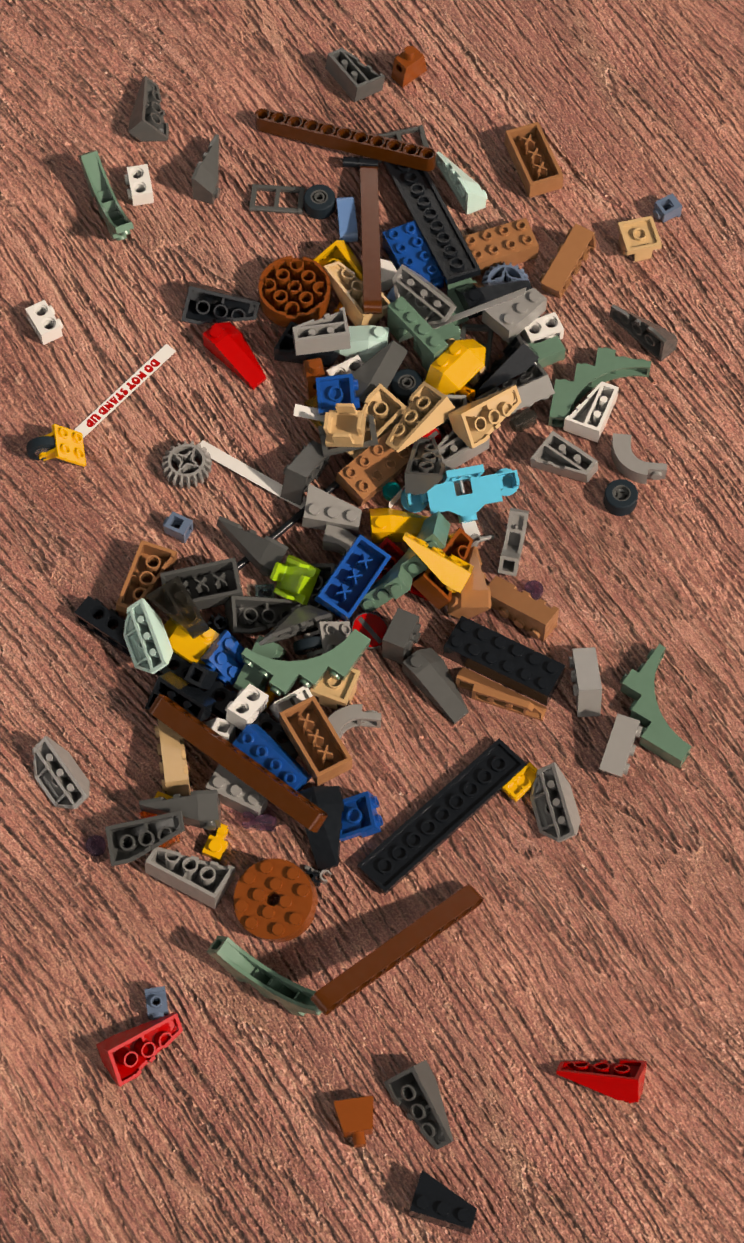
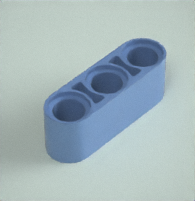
[336,196,358,243]

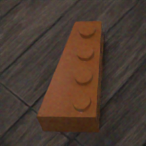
[412,527,473,610]

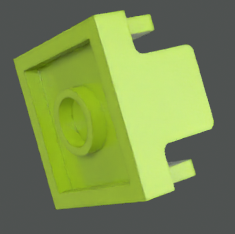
[270,555,321,605]

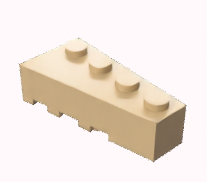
[155,720,191,797]

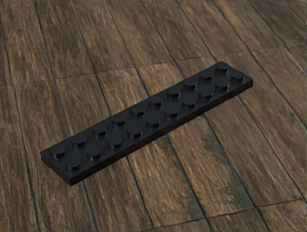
[382,161,481,285]
[357,738,527,895]

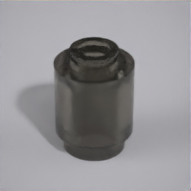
[509,408,538,433]

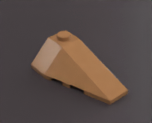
[448,546,491,619]

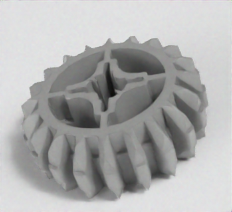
[162,440,212,489]

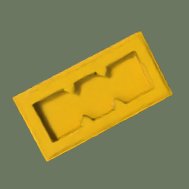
[502,762,538,803]

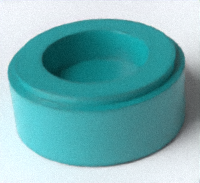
[382,482,401,501]

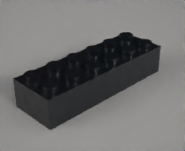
[443,616,565,706]

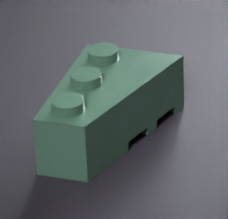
[233,635,287,692]

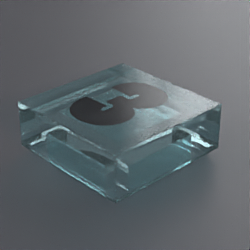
[255,584,275,598]

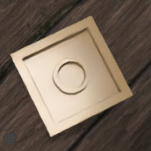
[617,216,662,262]
[323,403,367,447]
[310,668,360,710]

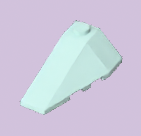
[436,151,488,215]
[340,325,389,363]

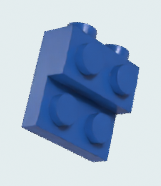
[316,374,360,415]
[201,630,244,685]
[339,791,383,841]

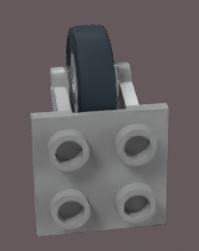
[293,621,351,658]

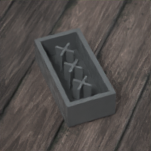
[160,557,244,616]

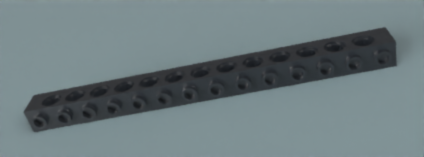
[74,596,299,759]

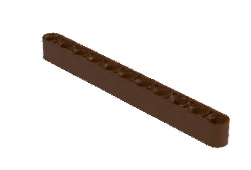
[255,108,436,171]
[360,166,382,314]
[149,694,328,833]
[311,884,484,1015]

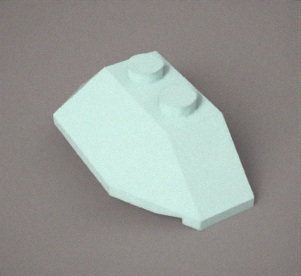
[123,598,173,674]

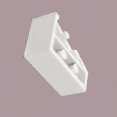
[563,381,619,443]

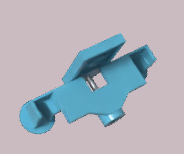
[401,464,520,523]

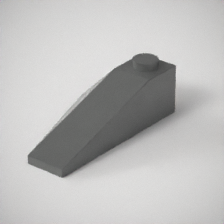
[217,516,288,577]
[139,790,221,830]

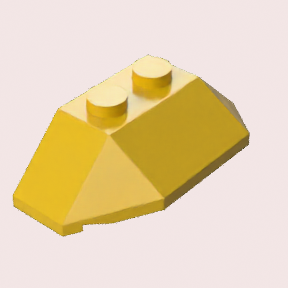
[425,339,486,395]
[164,614,220,665]

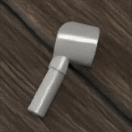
[470,533,494,547]
[304,865,331,884]

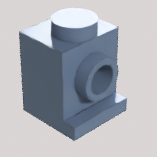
[653,193,682,223]
[163,511,194,544]
[144,986,169,1020]

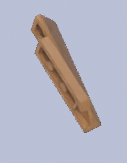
[456,667,547,721]

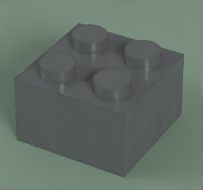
[382,608,421,664]

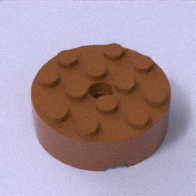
[258,256,331,328]
[233,858,318,943]

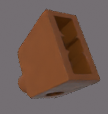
[391,46,427,88]
[303,358,325,402]
[334,1095,373,1148]

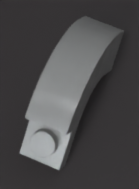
[611,433,667,484]
[498,508,529,576]
[323,525,356,556]
[328,704,381,739]

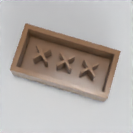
[505,122,563,198]
[463,218,539,278]
[335,428,412,507]
[279,696,352,786]

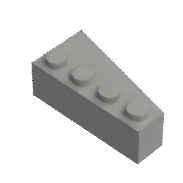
[476,363,555,415]
[145,847,235,909]

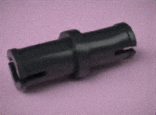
[343,156,378,170]

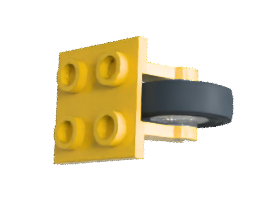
[26,424,86,467]

